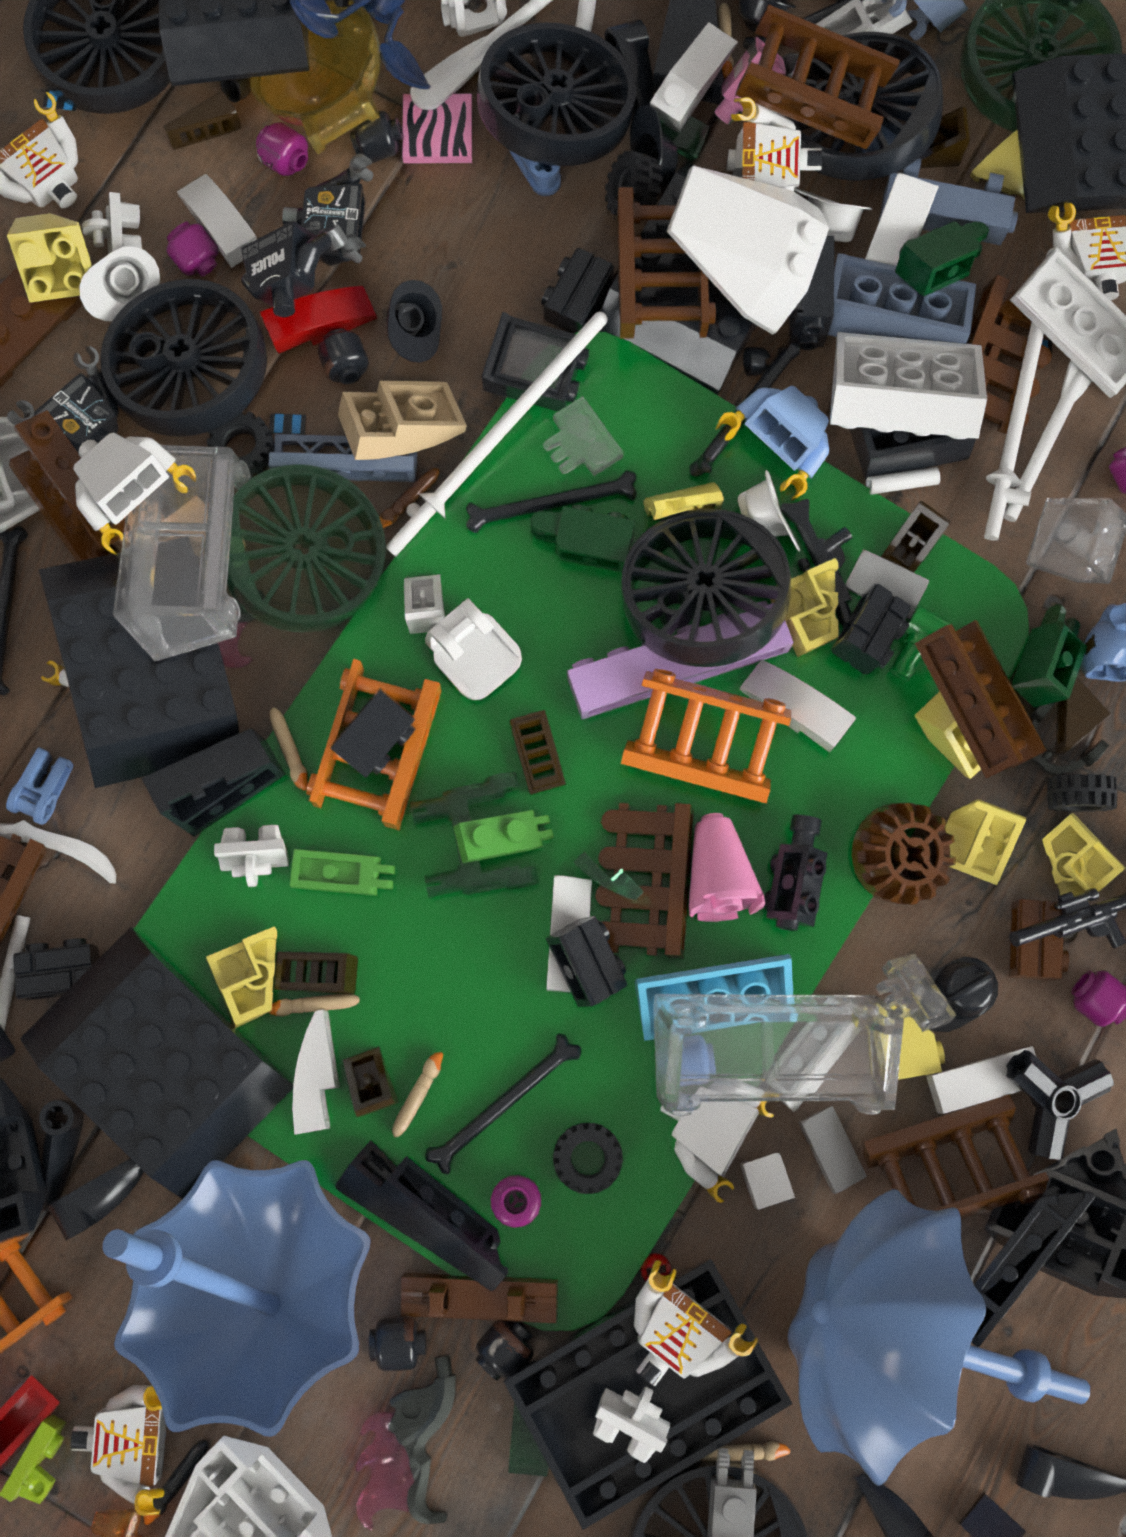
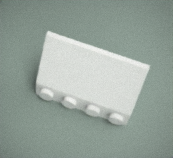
[830,332,987,439]

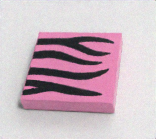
[402,94,472,163]

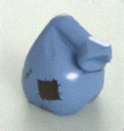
[1080,603,1126,682]

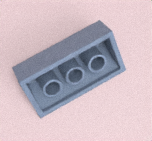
[828,253,976,344]

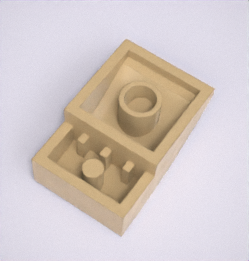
[338,381,467,460]

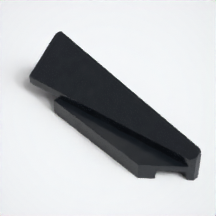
[335,1140,508,1291]
[972,1191,1096,1347]

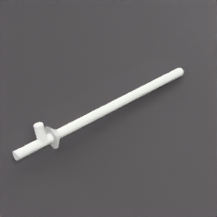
[984,248,1055,541]
[385,312,607,557]

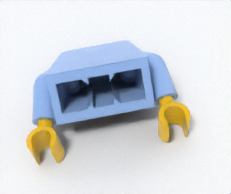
[715,386,829,500]

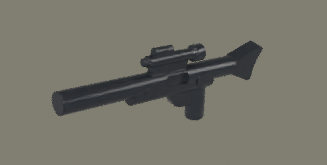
[781,499,853,628]
[1009,888,1126,948]

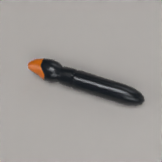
[143,1440,208,1525]

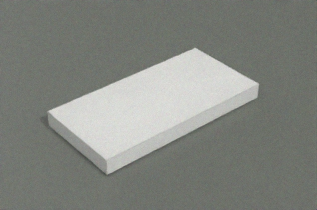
[1010,247,1126,398]

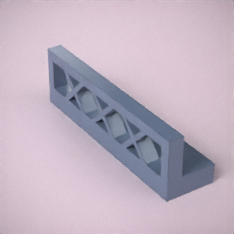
[269,434,418,482]

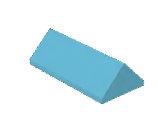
[634,954,794,1041]

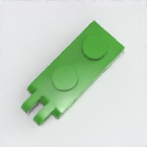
[453,810,554,863]
[290,849,395,896]

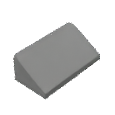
[845,550,929,619]
[798,1106,867,1194]

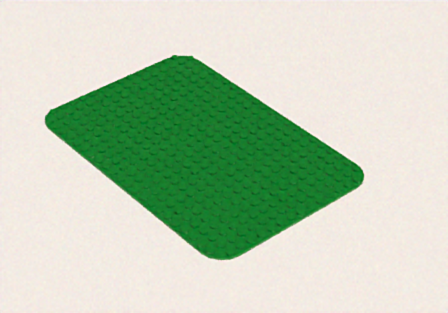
[134,332,1029,1331]

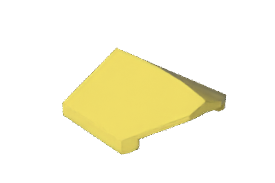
[944,799,1026,885]

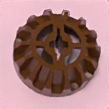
[852,803,956,905]

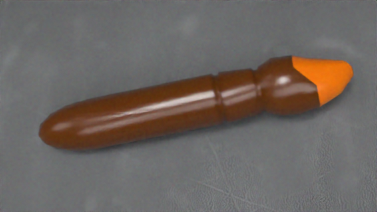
[375,468,440,531]

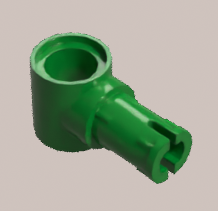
[890,605,952,681]

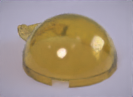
[250,0,381,154]

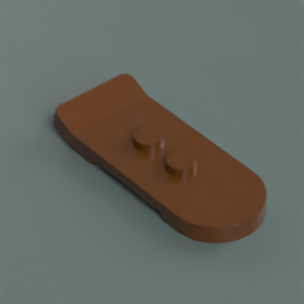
[0,267,83,388]

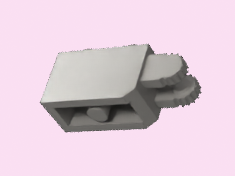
[707,1448,756,1537]

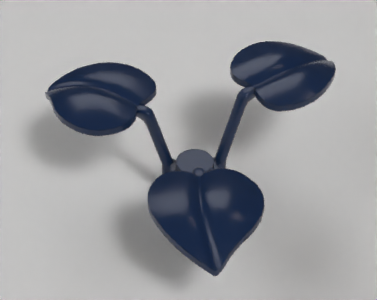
[290,0,431,90]

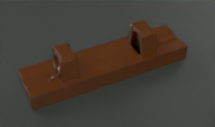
[401,1273,558,1323]

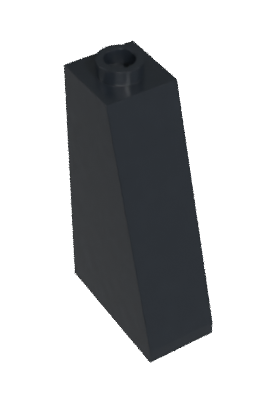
[652,0,723,104]

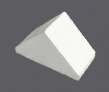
[404,574,445,634]

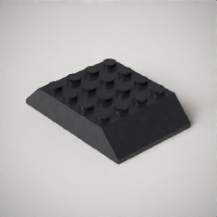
[159,0,310,86]
[1012,54,1126,213]
[599,163,757,395]
[39,538,239,789]
[20,927,293,1199]
[503,1258,793,1530]

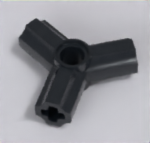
[1006,1050,1114,1160]

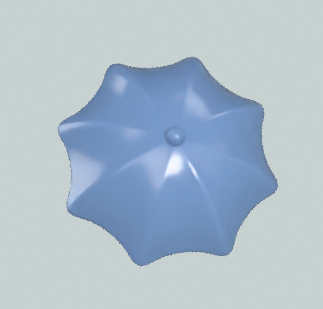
[103,1160,371,1437]
[787,1189,1090,1486]

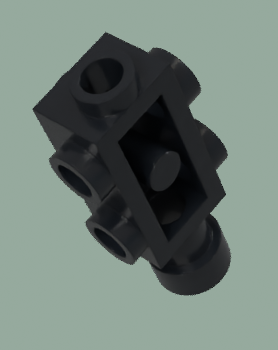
[764,814,828,931]

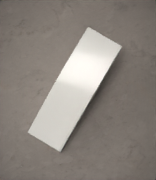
[816,0,913,36]
[177,174,257,268]
[739,660,856,752]
[292,1010,340,1134]
[926,1046,1036,1114]

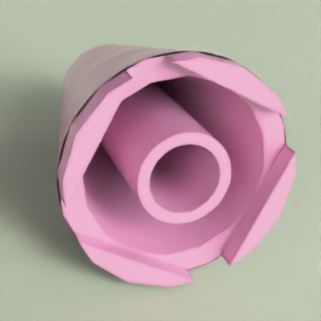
[688,813,765,922]

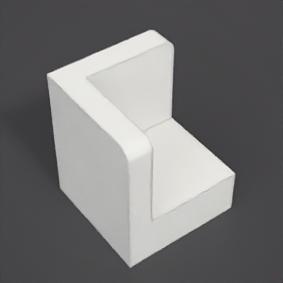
[739,1153,795,1210]

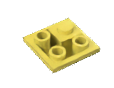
[7,213,92,302]

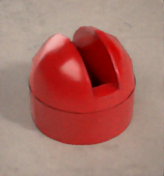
[640,1253,671,1282]

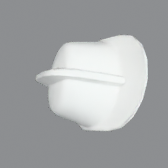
[794,188,872,242]
[79,246,160,321]
[738,470,801,551]

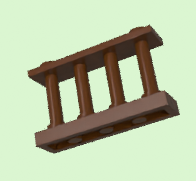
[735,4,900,150]
[617,187,716,339]
[9,410,133,561]
[915,620,1047,778]
[863,1094,1049,1220]

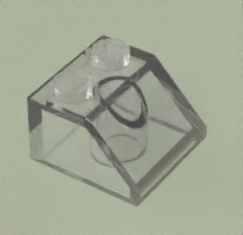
[1026,498,1126,584]

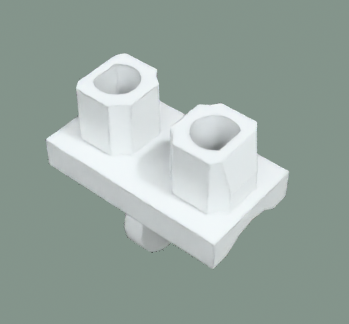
[82,192,142,254]
[214,825,289,887]
[593,1387,671,1463]

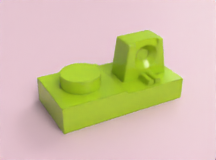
[0,1415,67,1504]

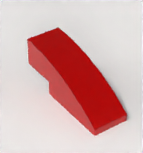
[260,286,377,354]
[0,1375,61,1472]

